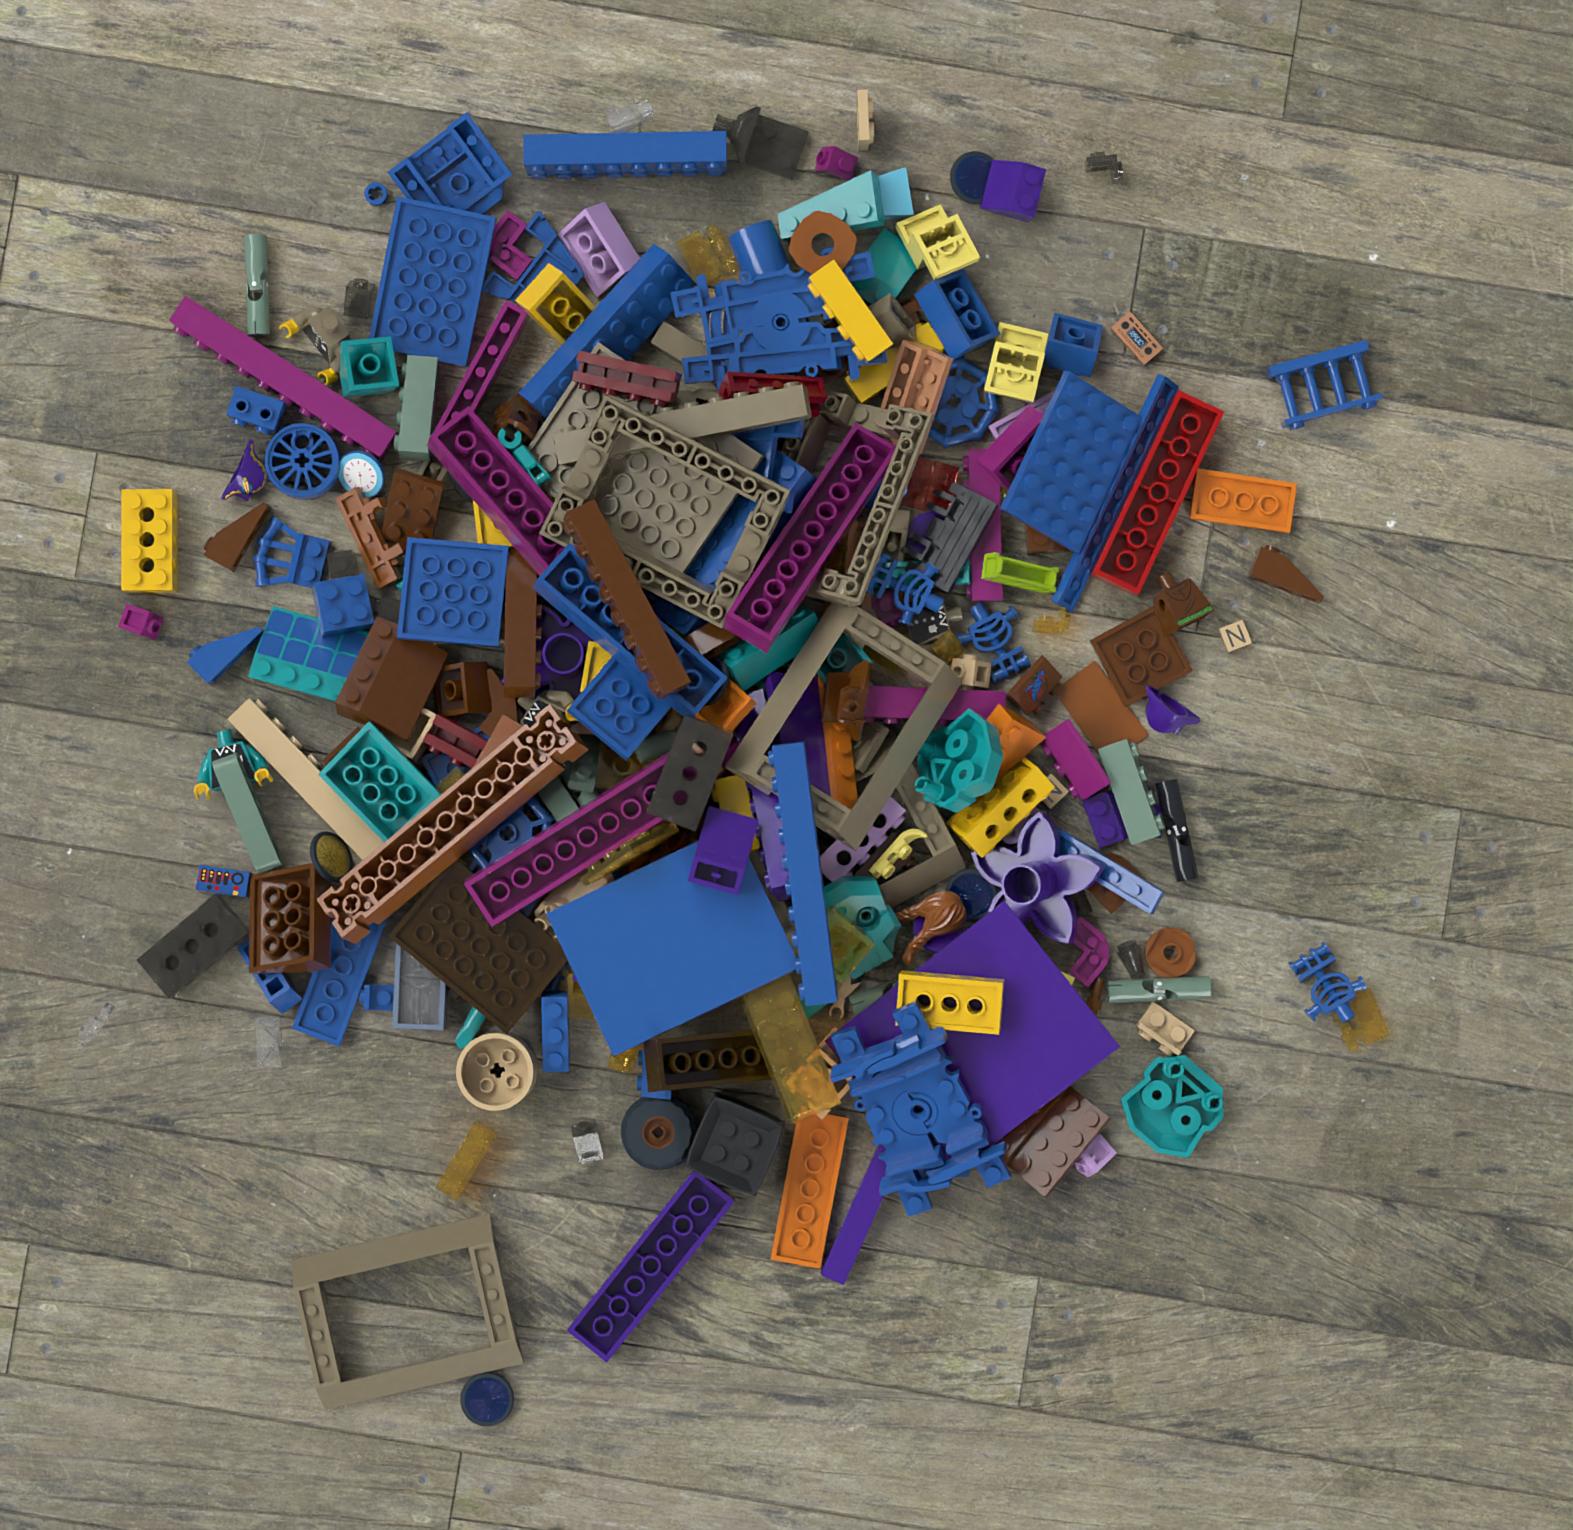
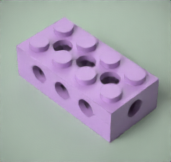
[820,796,906,882]

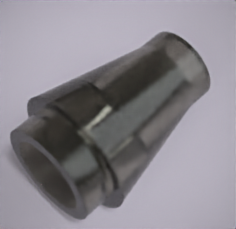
[1116,940,1145,979]

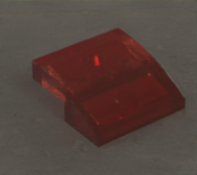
[900,457,959,512]

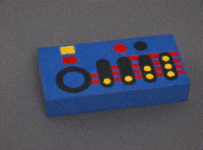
[196,865,251,897]

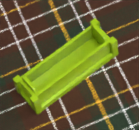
[981,552,1059,594]

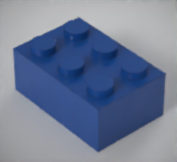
[914,269,1001,360]

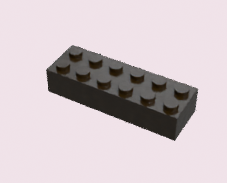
[643,1026,799,1092]

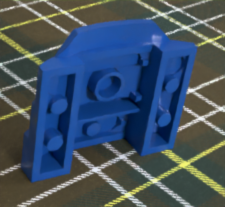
[387,111,513,214]

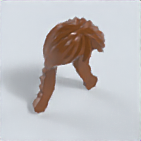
[895,891,967,965]

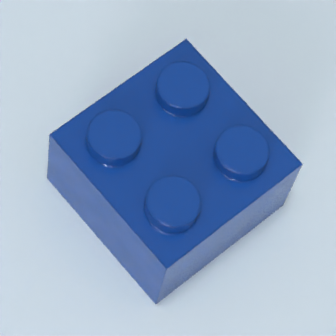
[312,574,374,637]

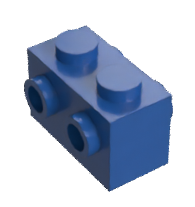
[226,386,287,435]

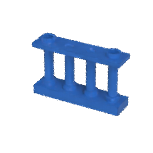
[1266,340,1383,430]

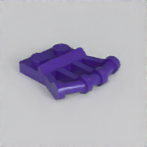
[1082,784,1161,848]

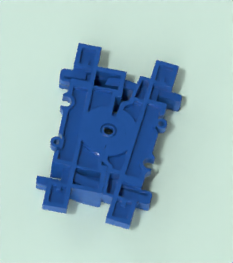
[670,247,887,391]
[830,1001,1011,1217]

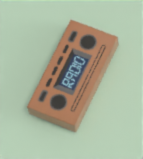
[1110,311,1163,366]

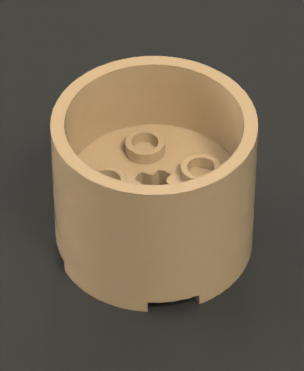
[456,1031,538,1111]

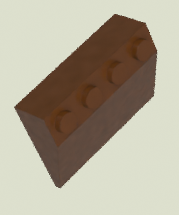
[335,616,449,742]
[249,863,331,974]

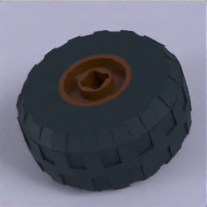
[621,1096,697,1170]

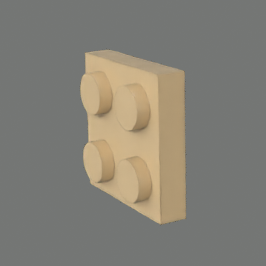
[857,89,874,152]

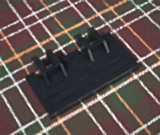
[900,482,998,594]

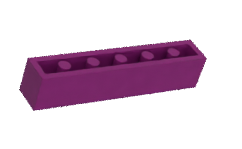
[433,300,530,433]
[963,449,1003,603]
[864,686,1006,726]

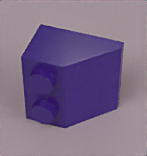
[980,160,1046,222]

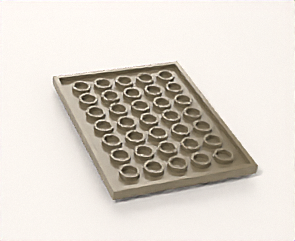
[528,342,764,574]

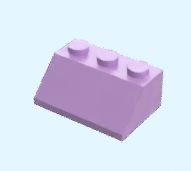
[557,202,640,297]

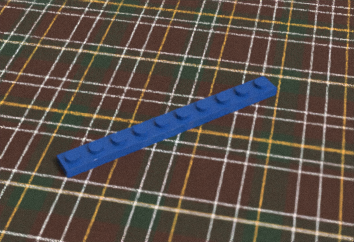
[1051,374,1179,613]

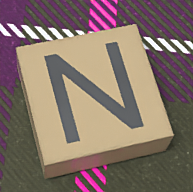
[1218,620,1252,653]
[1042,774,1069,809]

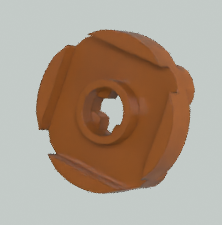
[1145,927,1196,978]

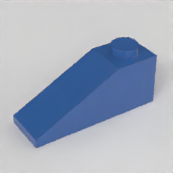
[187,627,264,685]
[237,938,302,1014]

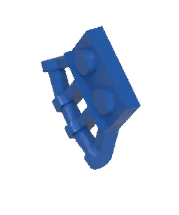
[253,516,331,588]

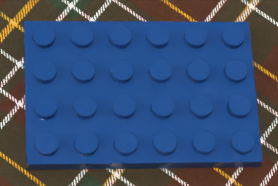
[369,196,497,367]
[1000,371,1142,553]

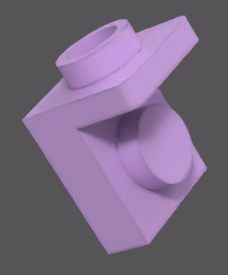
[1075,1134,1117,1177]

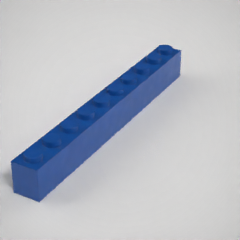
[768,741,838,1006]

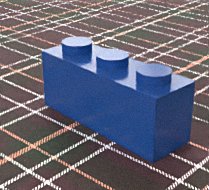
[541,990,570,1072]

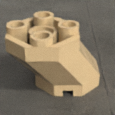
[534,862,614,944]

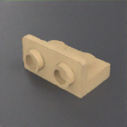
[1135,1001,1194,1057]

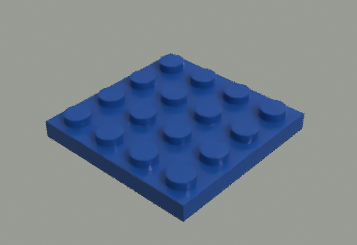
[397,537,510,648]

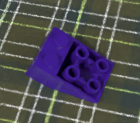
[687,806,759,895]

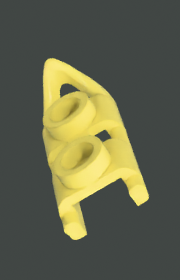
[868,829,928,879]

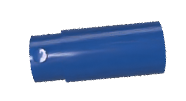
[728,220,810,327]

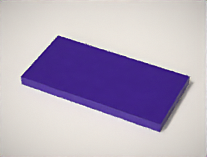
[765,672,831,797]

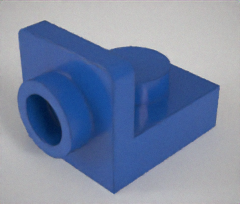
[360,984,394,1011]

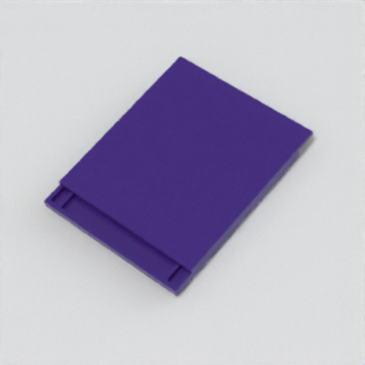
[825,901,1120,1159]

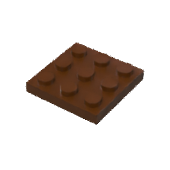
[1089,606,1193,707]

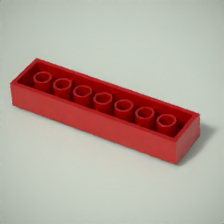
[1090,390,1225,597]

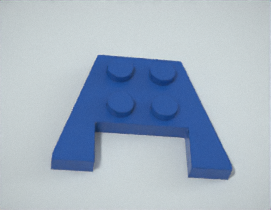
[482,211,585,304]
[732,419,805,513]

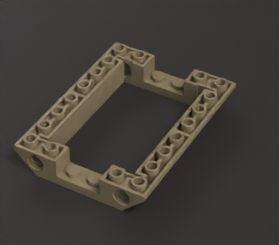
[750,390,935,607]
[539,395,791,628]
[725,602,962,851]
[749,734,966,958]
[291,1213,524,1410]

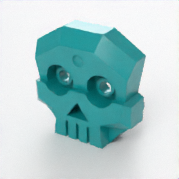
[915,708,1003,813]
[824,876,902,979]
[1119,1055,1224,1158]

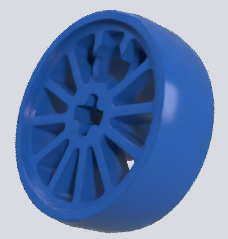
[265,423,342,500]

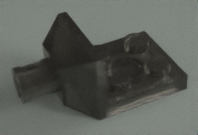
[712,106,809,181]

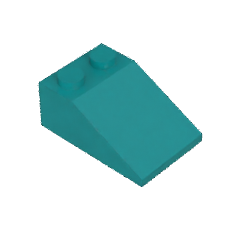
[851,228,917,307]

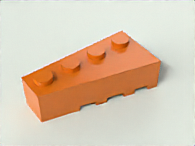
[967,704,1046,807]

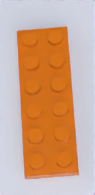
[770,1108,849,1269]

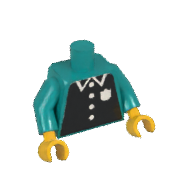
[194,729,273,800]

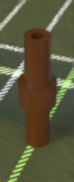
[1086,978,1105,1016]

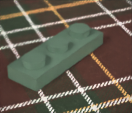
[568,733,601,793]

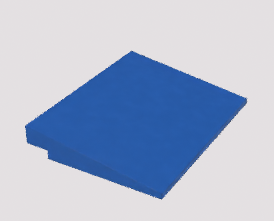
[546,841,796,1056]

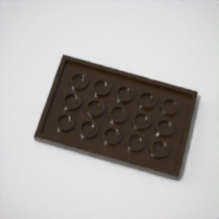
[388,860,568,1034]

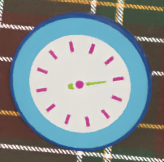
[338,450,385,498]

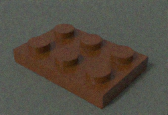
[381,468,445,543]

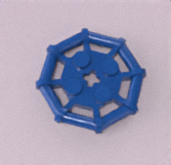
[928,356,1001,449]
[468,796,554,868]

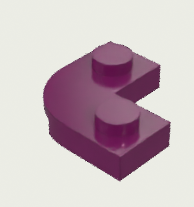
[489,210,533,281]
[1068,916,1109,987]

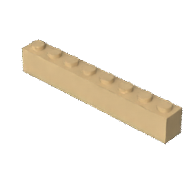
[228,698,384,860]

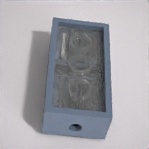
[392,944,448,1030]

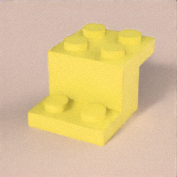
[895,204,980,280]
[984,322,1048,403]

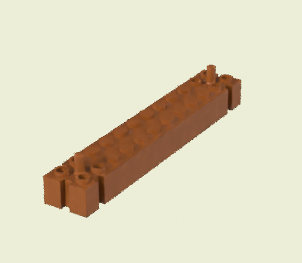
[317,704,589,944]

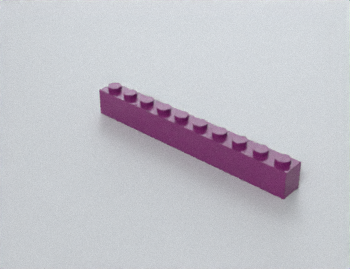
[169,296,399,460]

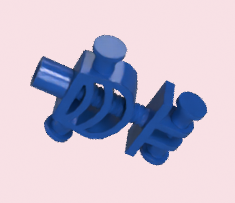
[866,553,944,626]
[956,602,1031,685]
[1288,942,1367,1024]

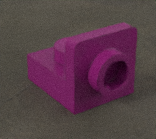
[871,589,903,628]
[118,603,164,640]

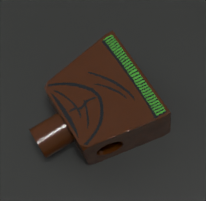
[1153,571,1214,636]

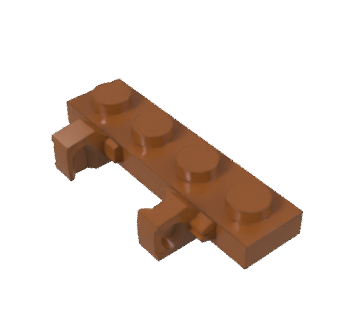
[335,487,407,589]

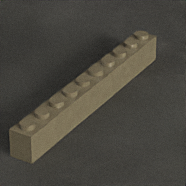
[553,382,812,467]

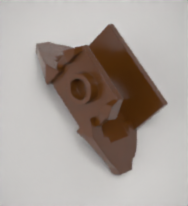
[491,394,542,447]
[821,659,872,742]

